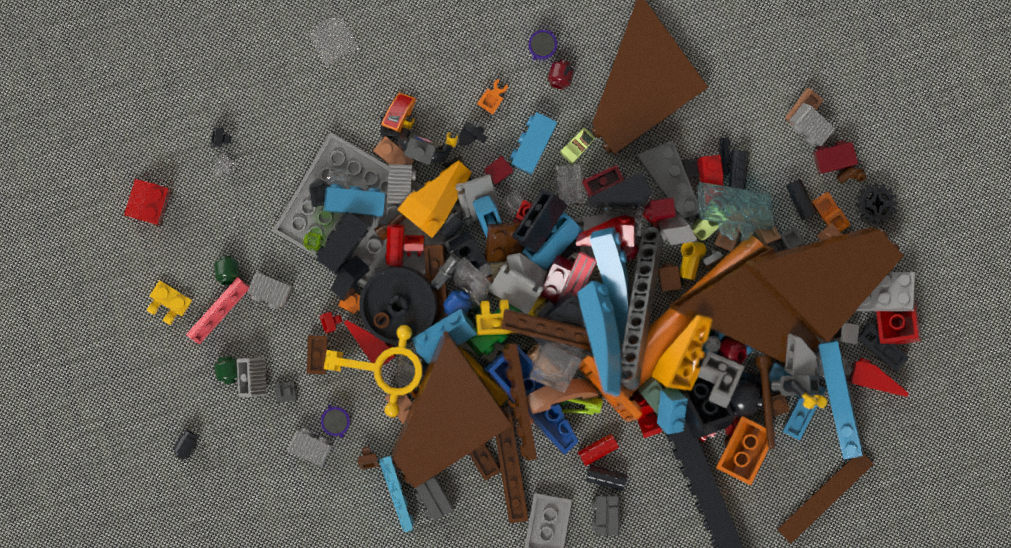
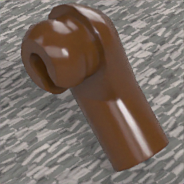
[836,167,866,184]

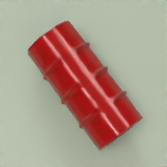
[385,225,405,266]
[578,433,619,466]

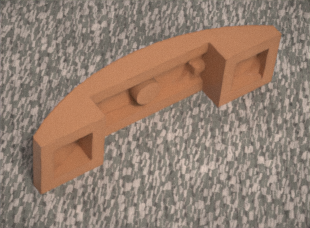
[526,379,599,414]

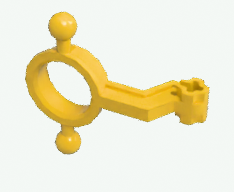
[324,325,422,417]

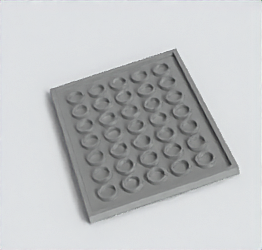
[273,132,462,307]

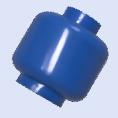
[443,290,472,316]

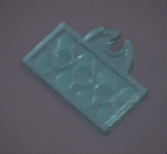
[697,182,774,242]

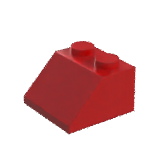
[124,179,172,226]
[876,302,921,344]

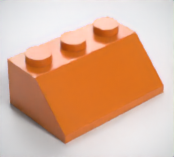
[716,416,776,485]

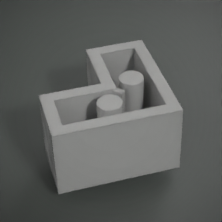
[698,351,744,408]

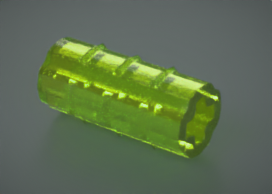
[303,232,324,251]

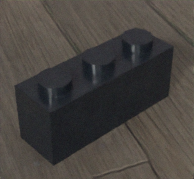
[512,189,568,253]

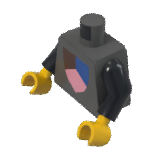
[397,118,458,165]
[772,375,828,409]

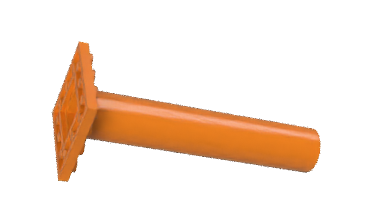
[575,235,763,423]

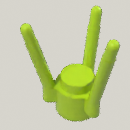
[562,397,603,415]

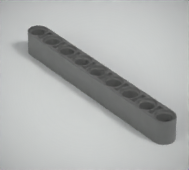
[621,227,663,390]

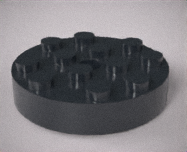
[359,266,438,344]

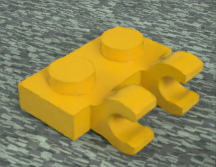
[146,280,193,325]
[476,300,516,335]

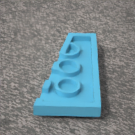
[378,456,414,532]

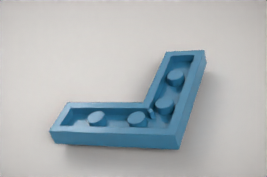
[769,363,826,441]

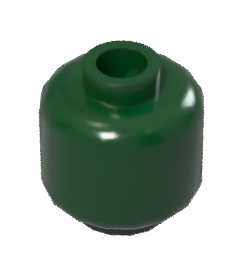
[214,255,240,285]
[214,356,238,385]

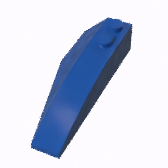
[484,345,579,455]

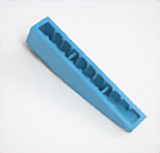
[590,227,630,344]
[577,281,621,396]
[819,340,863,459]

